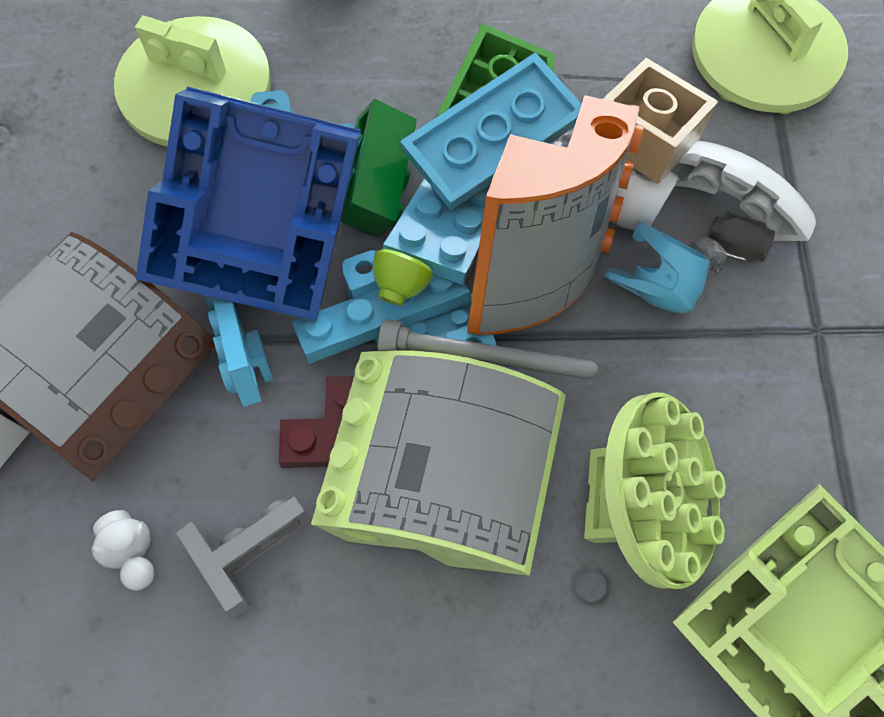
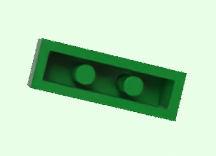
[341,98,417,237]

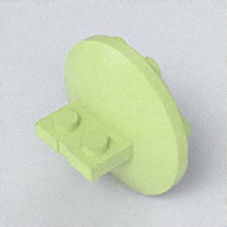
[692,0,848,114]
[114,15,271,146]
[584,392,726,589]

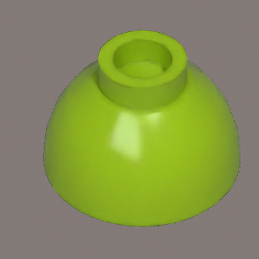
[372,249,434,307]

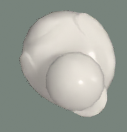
[91,510,155,591]

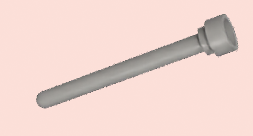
[378,319,598,379]

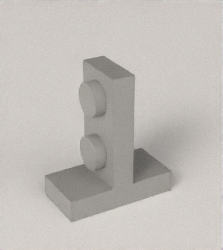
[175,496,310,619]

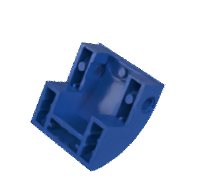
[135,86,361,321]

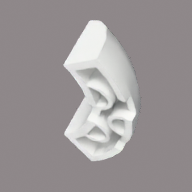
[671,141,816,241]

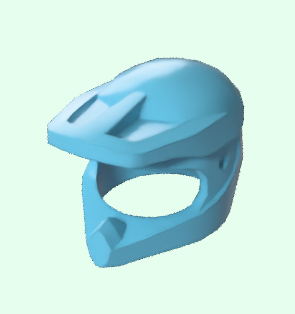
[603,220,710,313]

